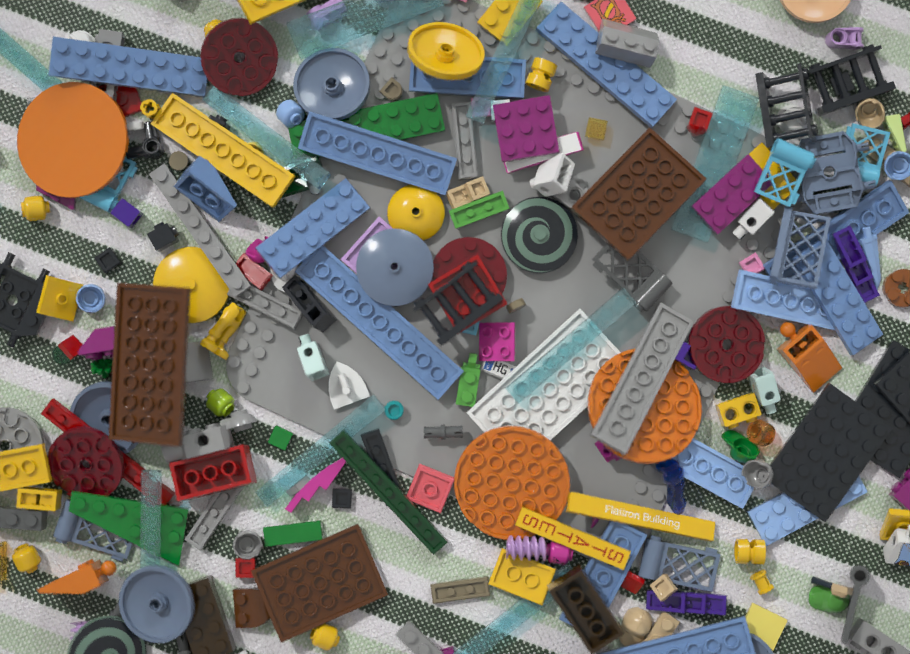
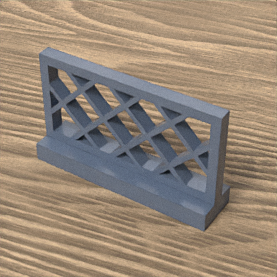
[769,206,831,290]

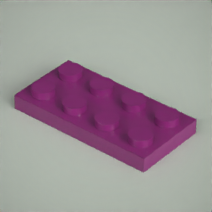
[691,154,772,235]

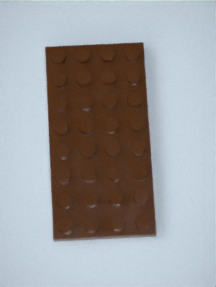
[109,283,191,447]

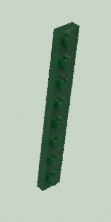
[329,429,448,555]

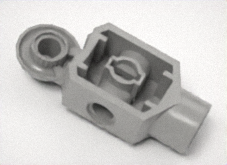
[161,409,257,464]

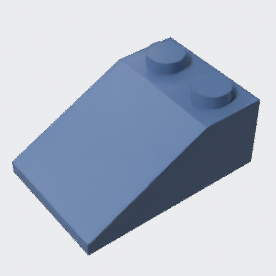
[173,155,237,222]

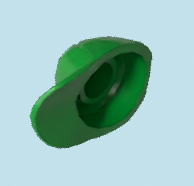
[721,430,760,464]

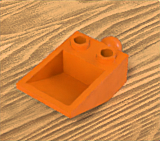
[777,322,842,393]
[37,559,117,594]

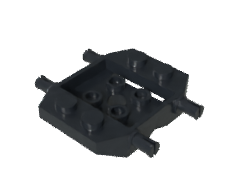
[0,252,50,348]

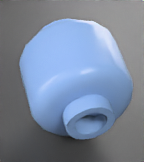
[276,100,305,128]

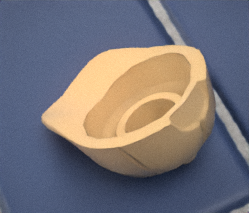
[619,607,653,646]

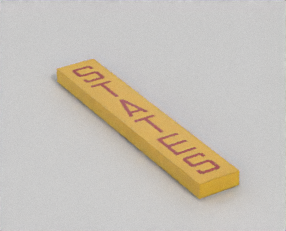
[515,507,631,570]

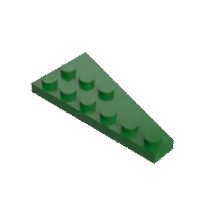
[69,491,189,566]

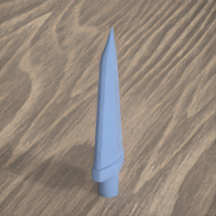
[860,226,881,290]

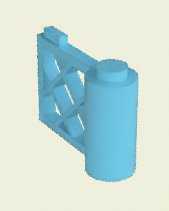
[834,123,891,186]
[754,138,816,207]
[79,157,138,213]

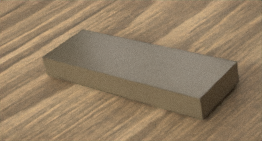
[430,576,490,604]

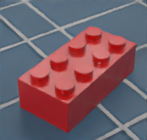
[169,444,257,501]

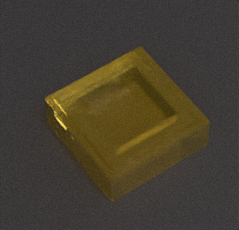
[585,117,608,140]

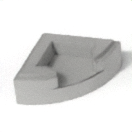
[286,475,310,496]

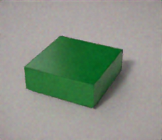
[268,425,294,451]

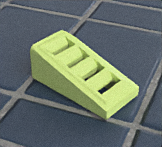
[882,114,907,152]

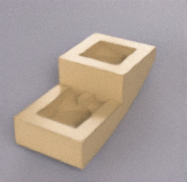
[446,176,490,209]

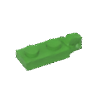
[456,353,481,407]

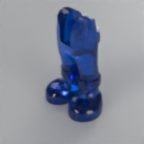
[655,458,686,515]

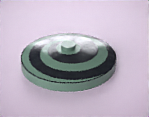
[501,197,578,274]
[67,616,146,654]

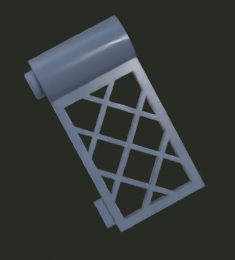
[53,499,133,561]
[638,535,721,592]

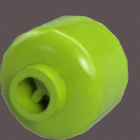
[206,389,235,417]

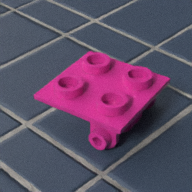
[479,322,515,361]

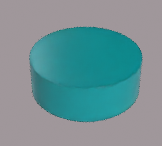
[384,401,404,420]

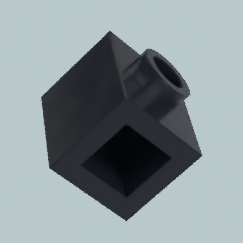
[147,222,179,252]

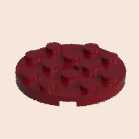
[200,18,278,96]
[431,237,507,294]
[689,306,765,383]
[48,426,124,497]

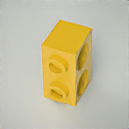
[715,393,762,429]
[16,487,62,511]

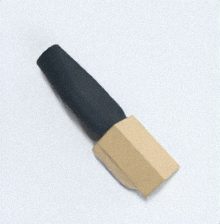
[811,576,853,598]

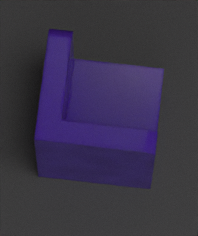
[111,198,144,229]
[675,342,697,370]

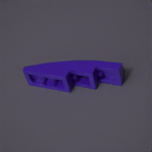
[832,226,880,303]
[646,590,727,615]

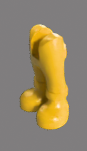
[200,302,246,360]

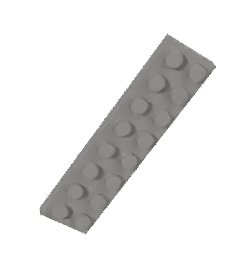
[590,303,694,455]

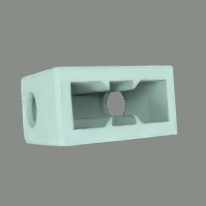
[297,334,330,381]
[748,367,781,414]

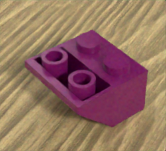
[78,326,115,360]

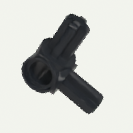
[126,121,164,160]

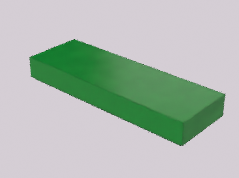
[263,520,323,547]

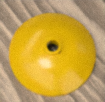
[387,185,445,241]

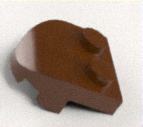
[233,587,271,628]

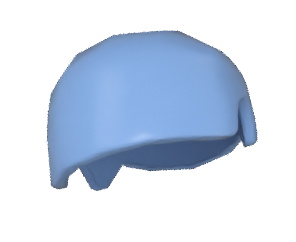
[884,151,910,180]
[76,284,106,313]

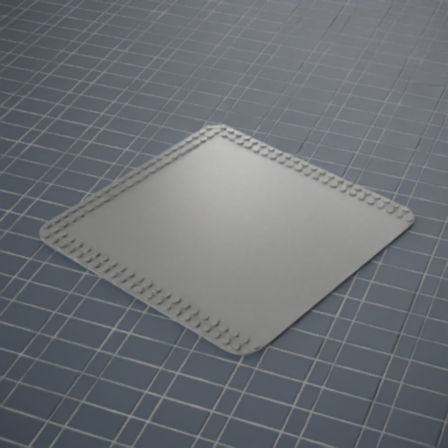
[226,0,803,559]

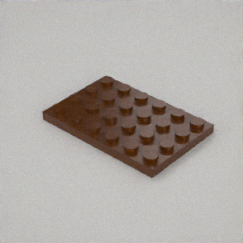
[571,127,707,261]
[251,524,388,643]

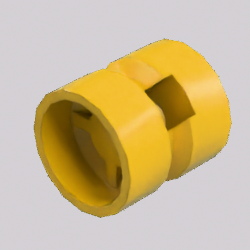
[525,57,558,92]
[734,539,766,565]

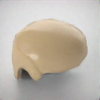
[855,98,885,129]

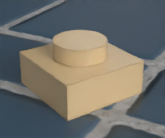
[650,574,678,601]

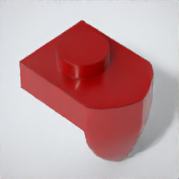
[687,107,713,136]

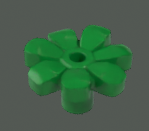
[91,358,113,378]

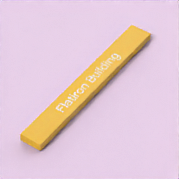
[566,492,715,542]

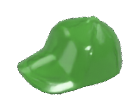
[809,585,850,613]

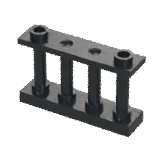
[808,44,896,116]
[755,63,818,151]
[413,261,504,346]

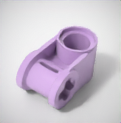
[825,27,864,50]

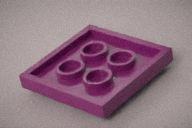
[493,95,559,163]

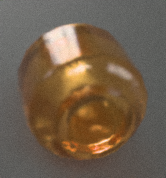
[746,419,776,447]

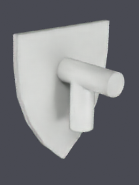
[329,362,370,410]

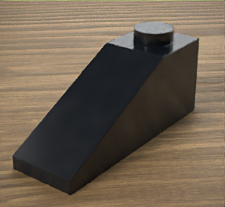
[282,274,337,333]

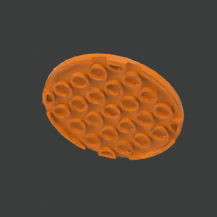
[17,82,129,198]
[587,349,702,464]
[454,426,570,540]

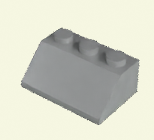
[595,18,659,68]

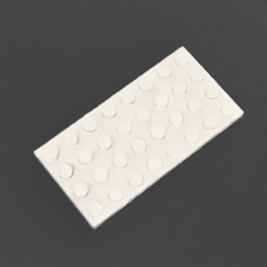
[466,308,621,440]

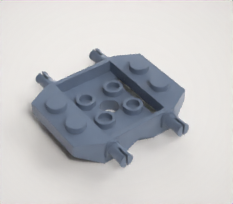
[796,131,876,215]

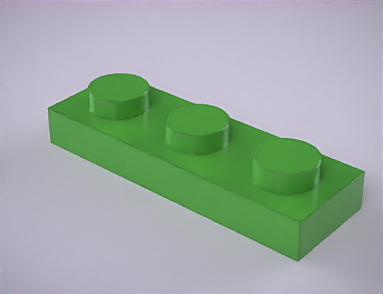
[449,191,510,229]

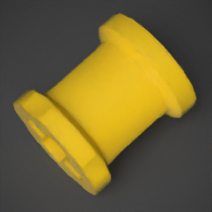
[140,99,161,119]
[750,569,774,595]

